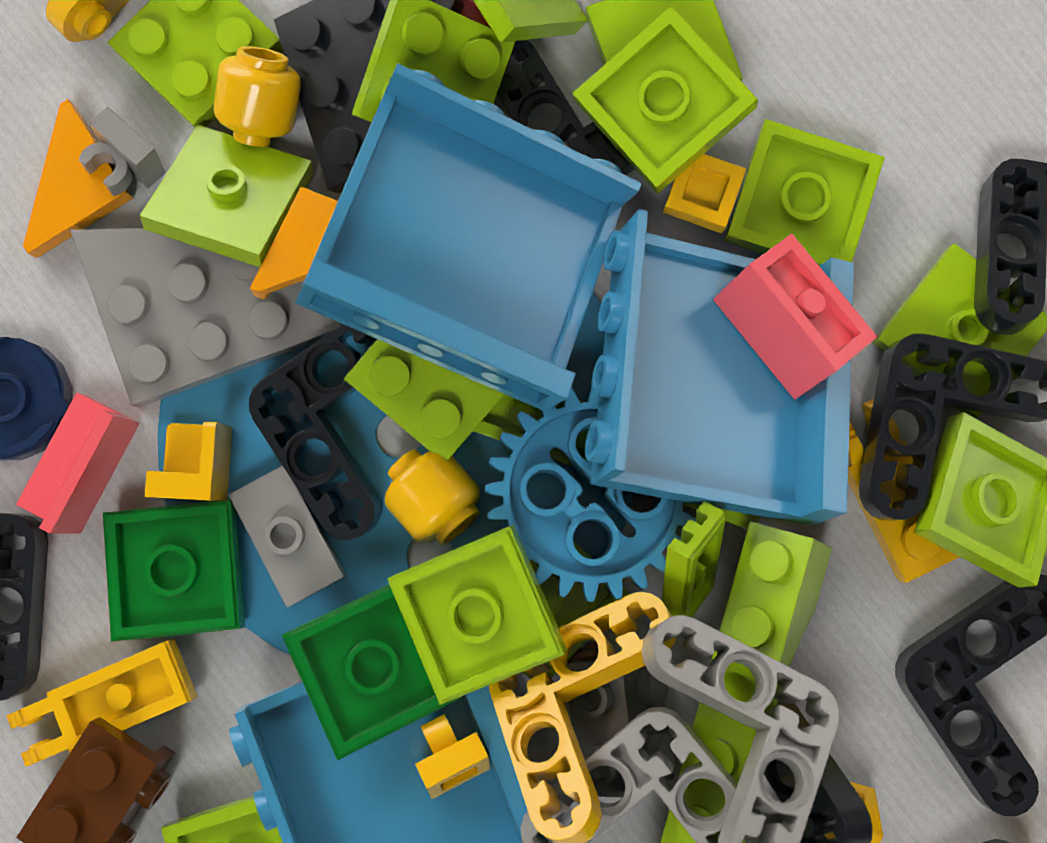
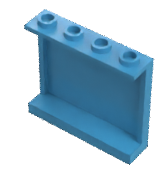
[295,63,642,411]
[585,209,854,526]
[229,681,549,843]

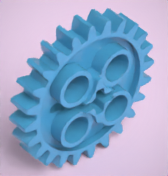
[485,388,696,601]

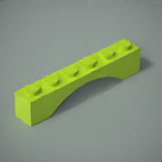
[660,522,832,843]

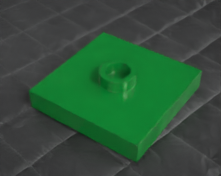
[103,500,245,642]
[281,584,460,761]

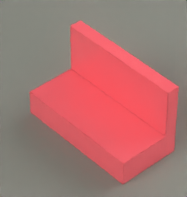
[713,234,878,400]
[16,392,140,534]

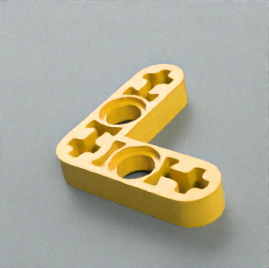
[489,592,676,843]

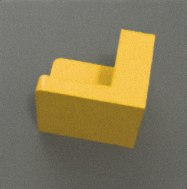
[144,422,233,501]

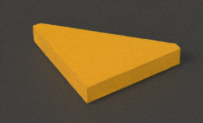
[23,99,133,258]
[250,186,338,300]

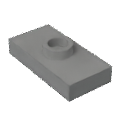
[228,466,347,608]

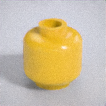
[213,46,301,147]
[385,449,480,546]

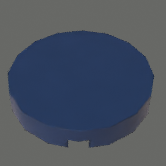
[0,337,72,461]

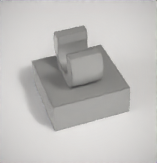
[79,106,166,196]

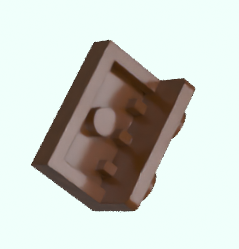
[16,717,176,843]

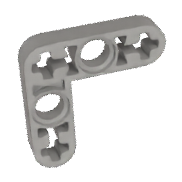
[641,615,840,843]
[520,707,770,843]

